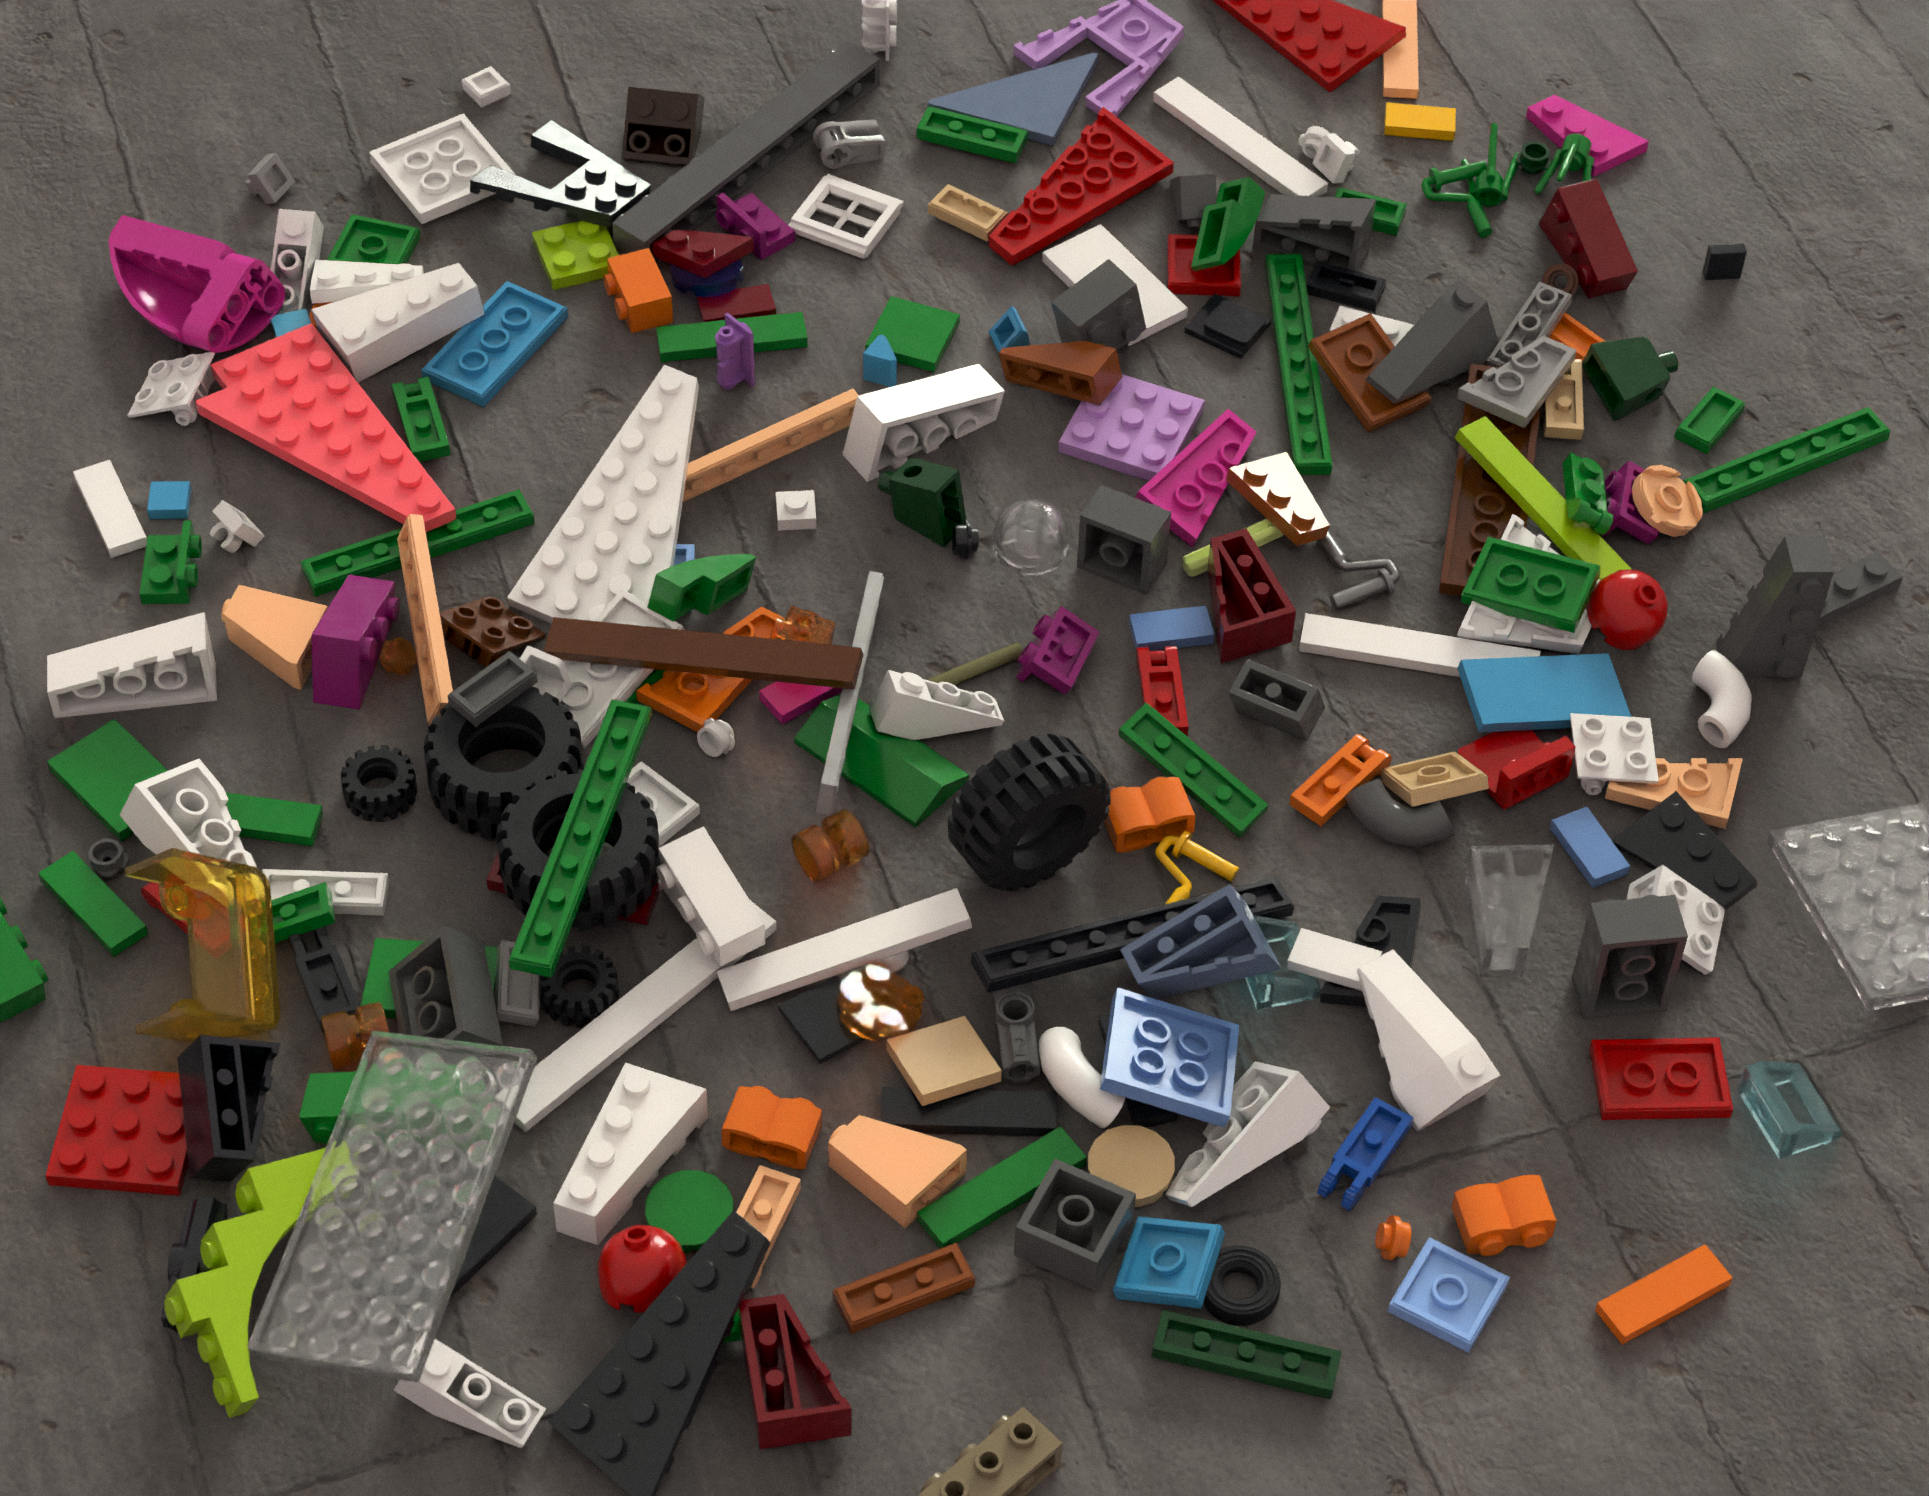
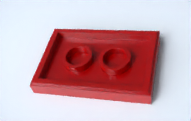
[1589,1037,1733,1120]

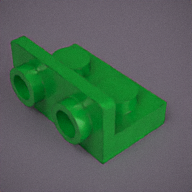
[139,520,202,604]

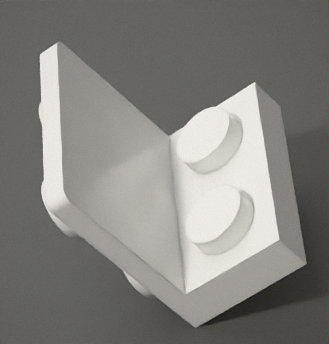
[1626,865,1725,975]

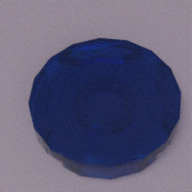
[670,259,744,297]

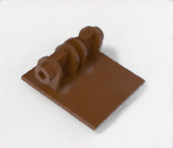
[439,596,547,667]

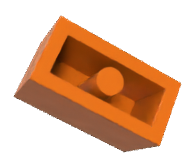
[603,248,673,333]

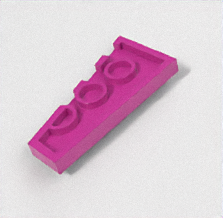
[1135,409,1257,547]

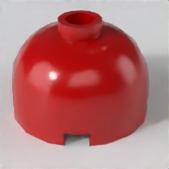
[1586,570,1668,650]
[597,1225,687,1313]

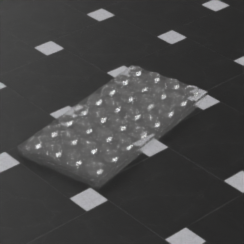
[246,1031,537,1382]

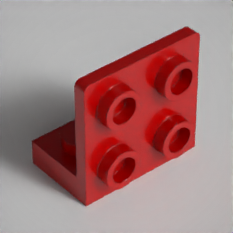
[1457,730,1576,810]

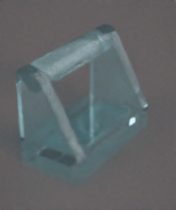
[1245,915,1321,1010]
[1737,1061,1842,1159]

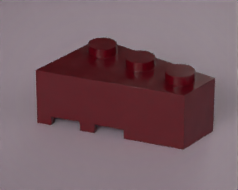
[1538,178,1638,299]
[1207,528,1296,664]

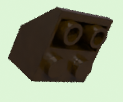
[622,87,705,165]

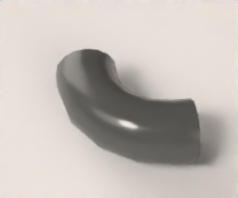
[1344,779,1455,847]

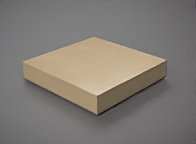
[1381,751,1489,807]
[886,1016,1002,1106]

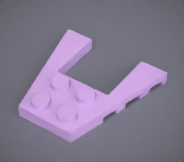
[1014,0,1184,117]

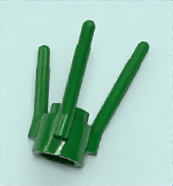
[1461,123,1520,207]
[1534,134,1594,195]

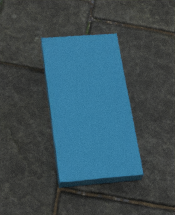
[421,281,568,407]
[1457,653,1631,733]

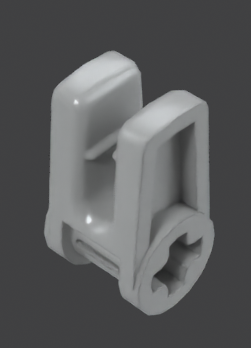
[813,120,886,169]

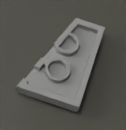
[1457,336,1577,428]

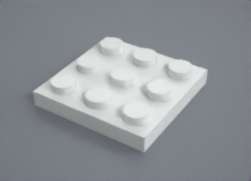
[369,114,515,224]

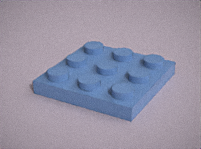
[1100,987,1239,1128]

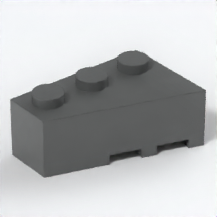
[1253,194,1376,272]

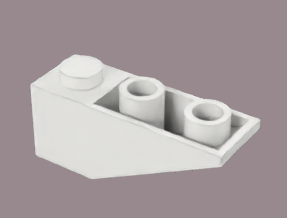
[271,209,324,315]
[869,670,1004,740]
[394,1334,546,1448]

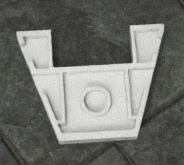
[1457,514,1600,654]

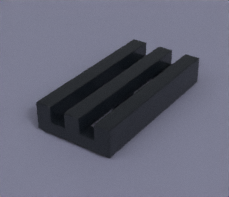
[1306,261,1386,312]

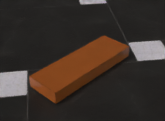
[833,1243,975,1334]

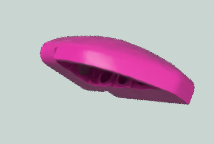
[109,215,285,353]

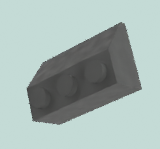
[389,925,503,1069]

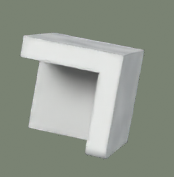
[519,646,572,704]

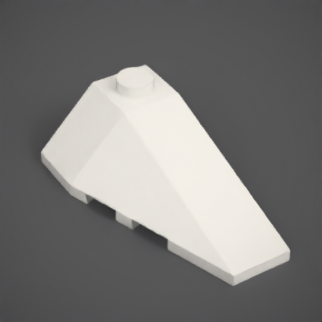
[120,759,268,913]

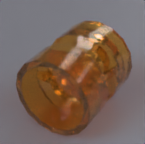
[791,809,869,883]
[320,1001,394,1071]

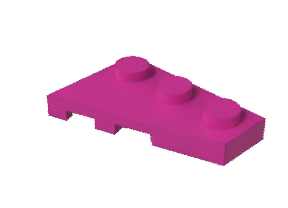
[1526,95,1649,177]

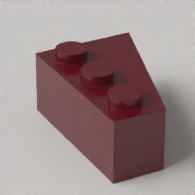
[738,1294,852,1450]

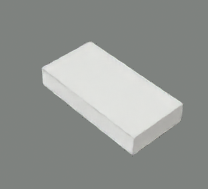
[1287,928,1382,991]

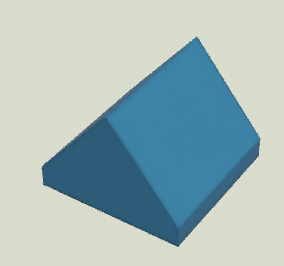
[988,306,1030,352]
[863,334,897,387]

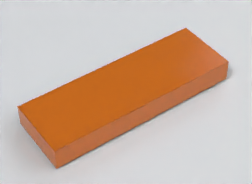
[1595,1244,1733,1345]

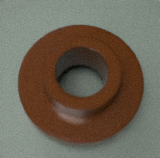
[1542,263,1579,296]

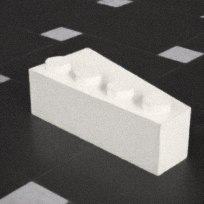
[312,263,485,383]
[842,364,1005,482]
[47,612,217,718]
[553,1063,708,1245]

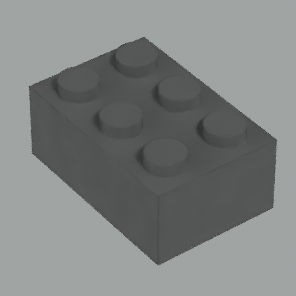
[1572,895,1688,1019]

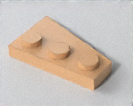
[1605,758,1743,829]

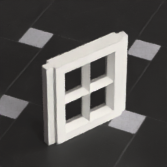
[788,174,904,259]

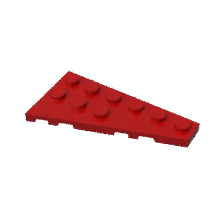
[1212,0,1406,92]

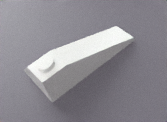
[1357,950,1500,1132]
[1165,1061,1330,1207]

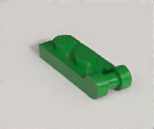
[391,376,451,462]
[1562,453,1613,535]

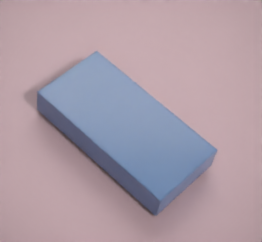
[1129,606,1215,651]
[1550,806,1630,888]

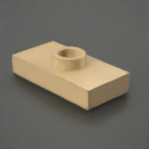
[928,184,1008,242]

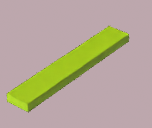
[1455,416,1632,580]

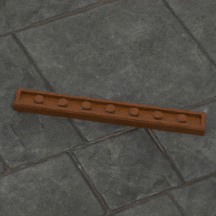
[543,617,864,690]

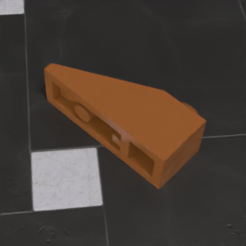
[999,341,1122,405]

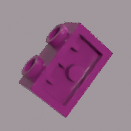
[715,192,795,260]
[1599,461,1658,544]
[1016,606,1100,695]

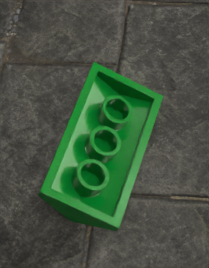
[794,694,969,828]

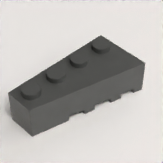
[1716,535,1834,678]

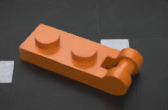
[1289,734,1392,827]

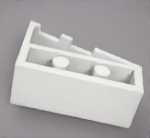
[656,826,765,966]

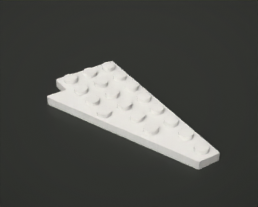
[507,365,699,624]

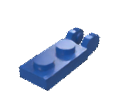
[1317,1097,1414,1211]

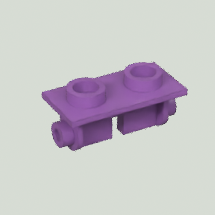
[715,313,755,390]

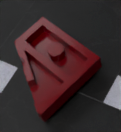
[652,229,754,278]

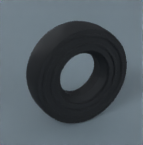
[1203,1245,1281,1326]

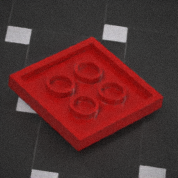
[45,1065,189,1196]

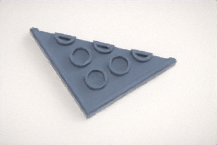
[927,53,1099,146]

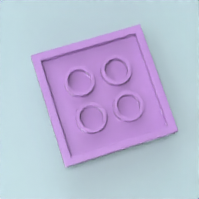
[1058,374,1205,481]

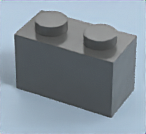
[1228,659,1325,741]

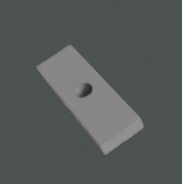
[1487,282,1572,367]

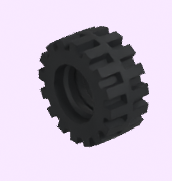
[341,745,417,822]

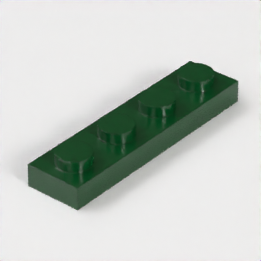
[1151,1309,1342,1399]

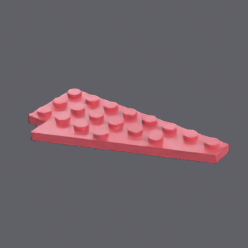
[195,323,456,532]

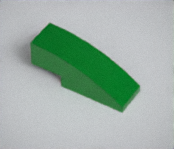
[1191,176,1265,271]
[647,554,756,622]

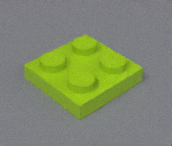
[532,220,618,290]

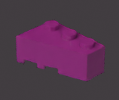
[312,575,400,710]

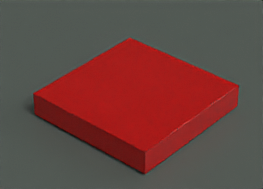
[1167,234,1241,296]

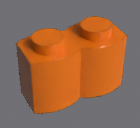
[1104,777,1195,853]
[722,1086,822,1170]
[1451,1175,1556,1256]

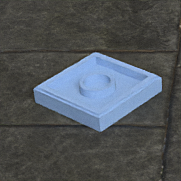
[1388,1237,1510,1353]

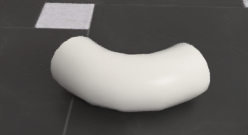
[1692,650,1752,749]
[1038,1027,1125,1128]

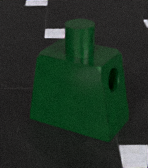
[1582,337,1679,421]
[878,458,967,547]

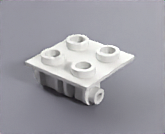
[862,0,897,61]
[127,352,215,426]
[1570,713,1659,795]

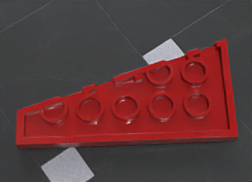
[989,107,1174,266]

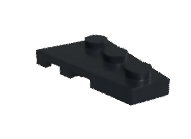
[1612,791,1757,911]
[1319,895,1421,1007]

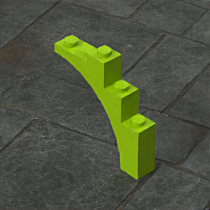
[164,1142,363,1418]

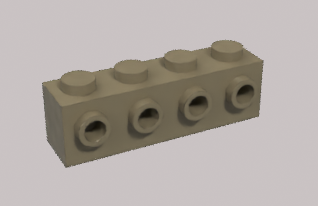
[917,1407,1062,1496]

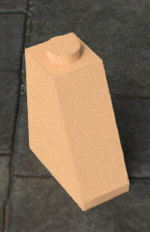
[221,585,328,690]
[828,1115,967,1229]

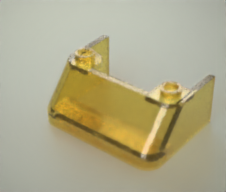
[125,848,280,1042]

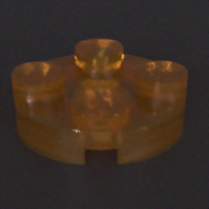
[836,962,924,1042]

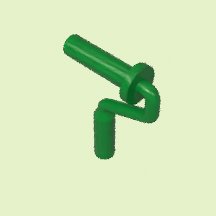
[1421,160,1492,238]

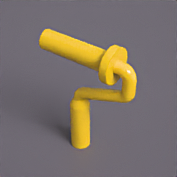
[1155,831,1239,904]

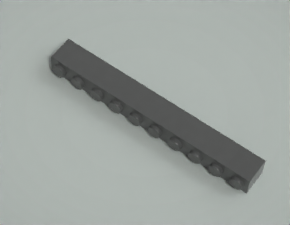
[612,41,880,262]

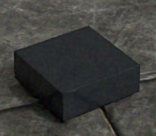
[1702,244,1747,280]

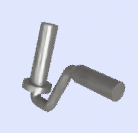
[1317,530,1400,609]

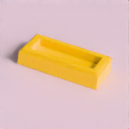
[1384,102,1456,141]

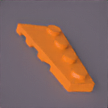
[636,607,795,733]

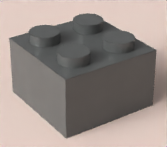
[1051,259,1146,351]
[1077,485,1171,595]
[1014,1159,1136,1291]

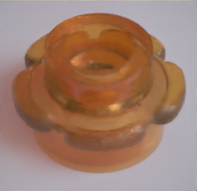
[380,637,417,675]

